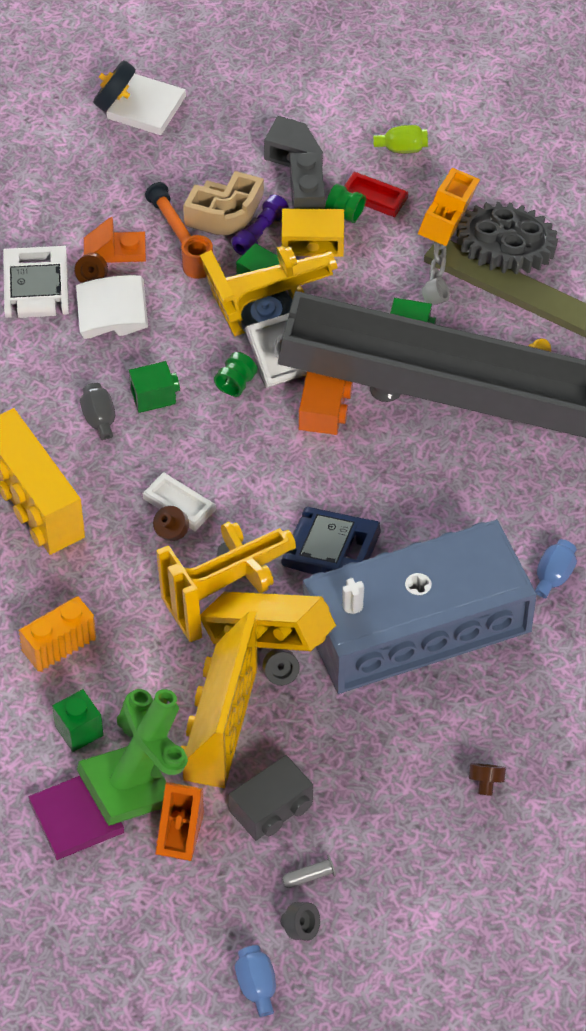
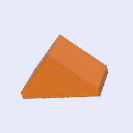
[155,782,204,861]

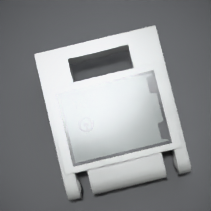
[3,246,69,318]

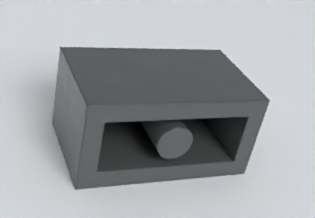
[290,152,325,209]
[228,755,313,841]

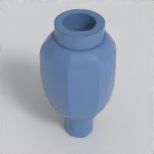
[535,539,577,599]
[235,945,276,1017]

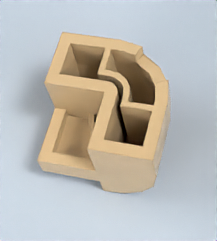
[183,171,264,235]

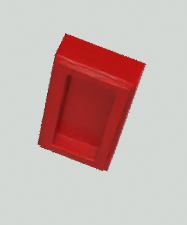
[344,171,409,218]

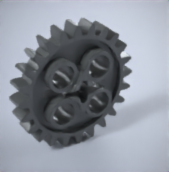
[456,202,558,274]

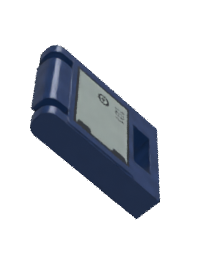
[281,507,381,574]

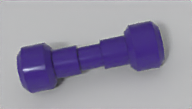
[231,194,289,256]

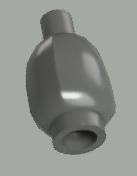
[80,383,116,440]

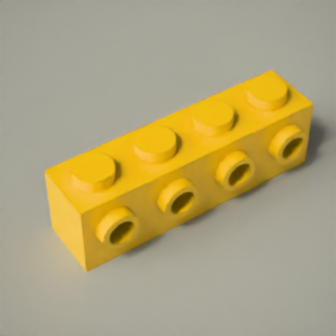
[200,591,336,651]

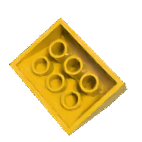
[181,611,258,788]

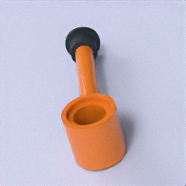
[145,182,213,279]

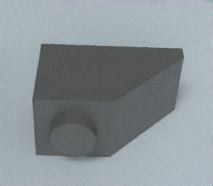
[264,116,323,172]

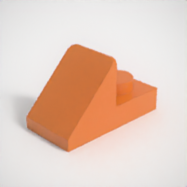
[84,217,146,263]

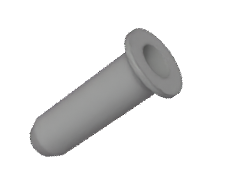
[282,855,336,888]

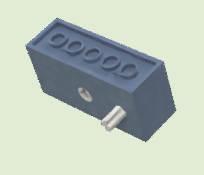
[303,519,537,694]

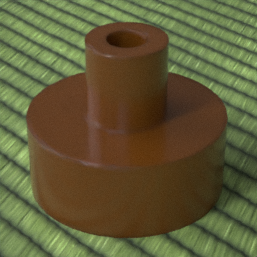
[74,253,108,283]
[153,506,189,541]
[469,763,506,796]

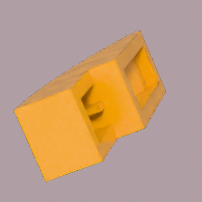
[418,167,480,246]

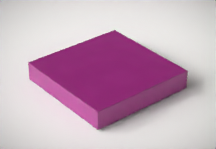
[28,776,124,860]

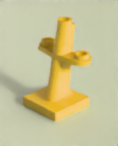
[200,246,338,337]
[156,521,296,642]

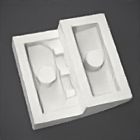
[76,275,148,339]

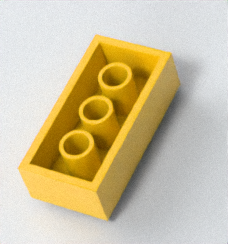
[0,408,85,555]

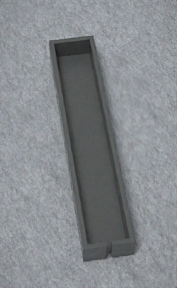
[278,291,586,438]

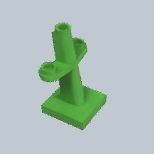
[77,689,188,826]

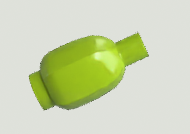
[373,125,428,154]

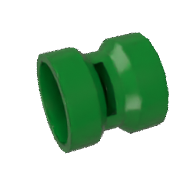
[325,184,366,223]
[214,352,258,397]

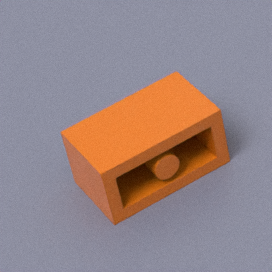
[299,371,353,435]

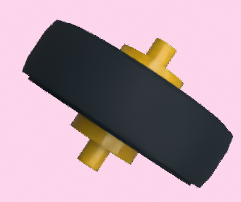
[93,60,136,111]

